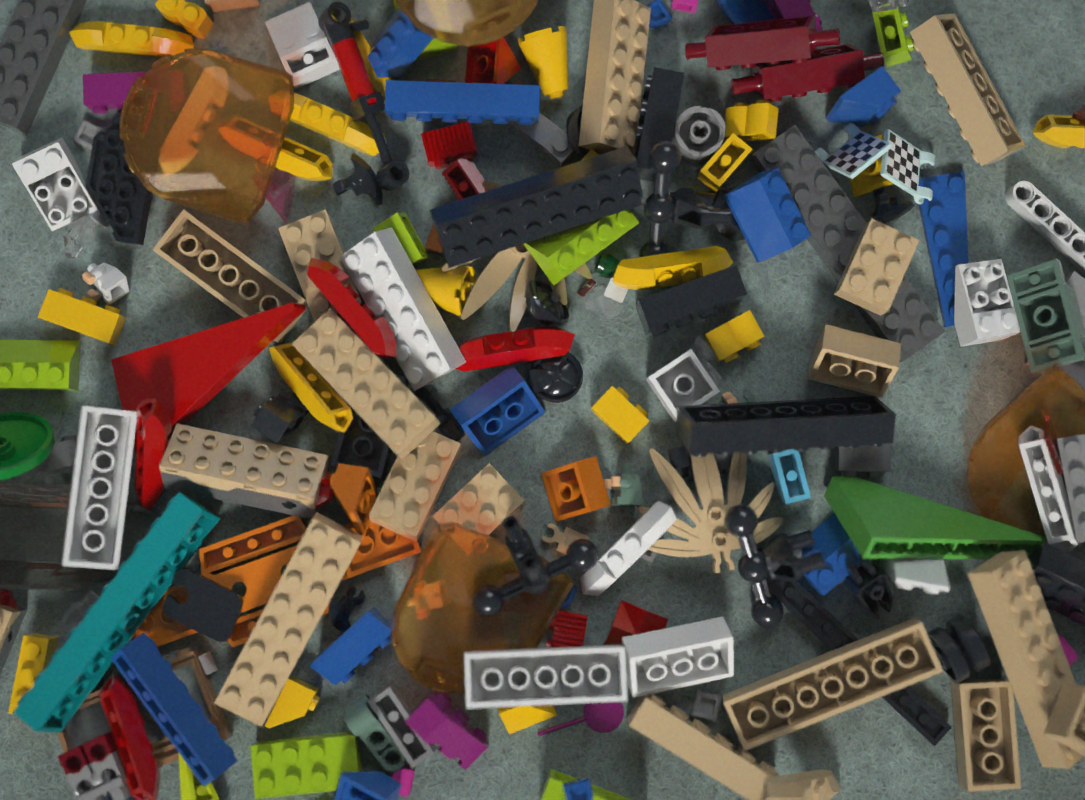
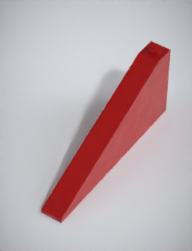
[111,302,306,449]

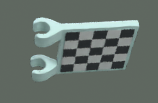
[815,123,892,179]
[880,129,935,204]

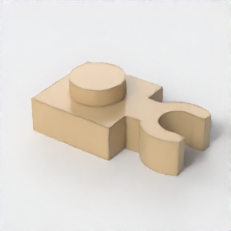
[542,523,590,554]

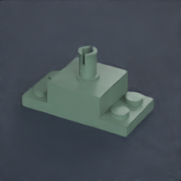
[1007,258,1085,374]

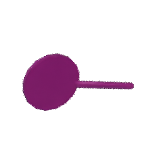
[537,701,624,736]

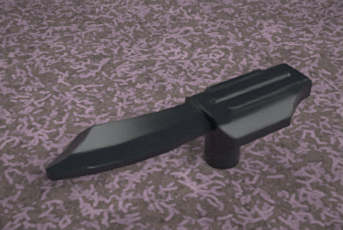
[415,386,465,442]

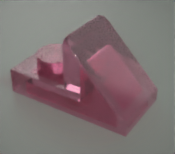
[251,173,295,223]

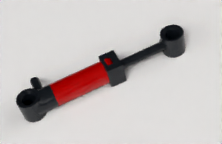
[318,2,410,191]

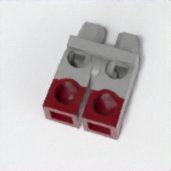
[57,731,131,800]

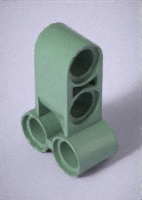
[344,694,404,771]

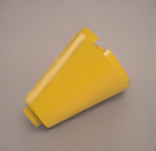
[518,26,568,100]
[415,266,476,316]

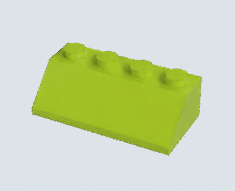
[524,209,639,285]
[0,340,80,391]

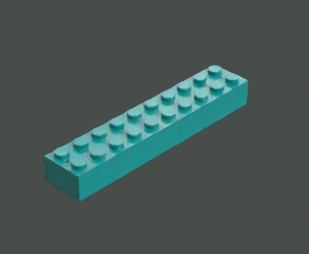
[13,492,221,733]

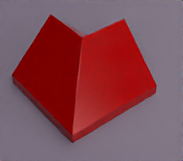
[465,36,521,84]
[603,600,669,645]

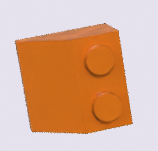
[541,456,611,522]
[330,464,379,538]

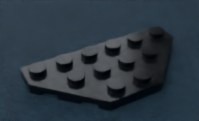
[85,91,169,245]

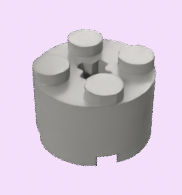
[672,106,725,163]

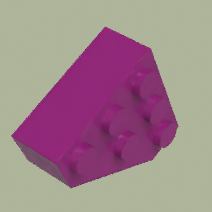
[405,688,489,770]

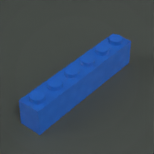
[385,80,540,125]
[111,633,238,787]

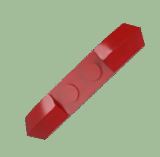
[307,258,397,358]
[456,326,575,372]
[135,399,172,510]
[99,674,160,800]

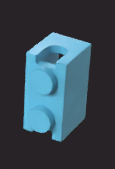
[768,449,811,504]

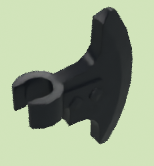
[333,155,383,205]
[863,186,915,224]
[329,586,366,632]

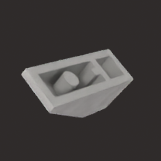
[508,113,577,168]

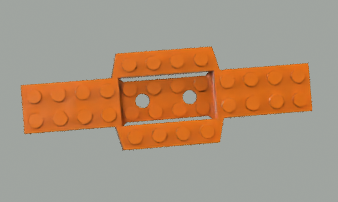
[127,515,422,648]

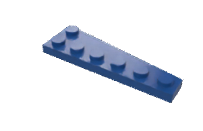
[918,171,969,328]

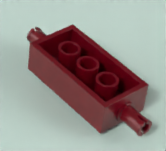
[685,15,840,71]
[731,43,884,102]

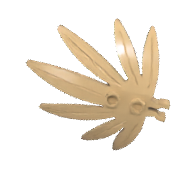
[441,180,592,332]
[636,449,783,573]

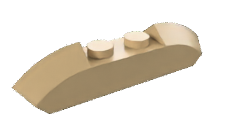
[762,769,841,800]

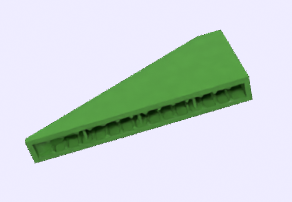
[824,476,1048,559]

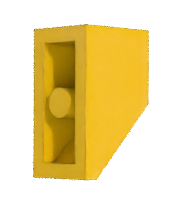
[265,676,321,728]

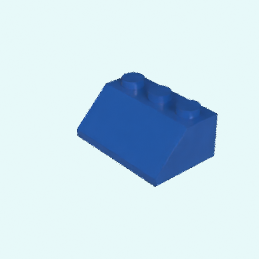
[367,0,439,78]
[826,66,901,127]
[724,168,811,263]
[450,365,546,457]
[801,513,861,596]
[310,607,395,685]
[334,772,402,800]

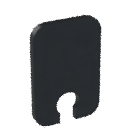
[163,568,243,642]

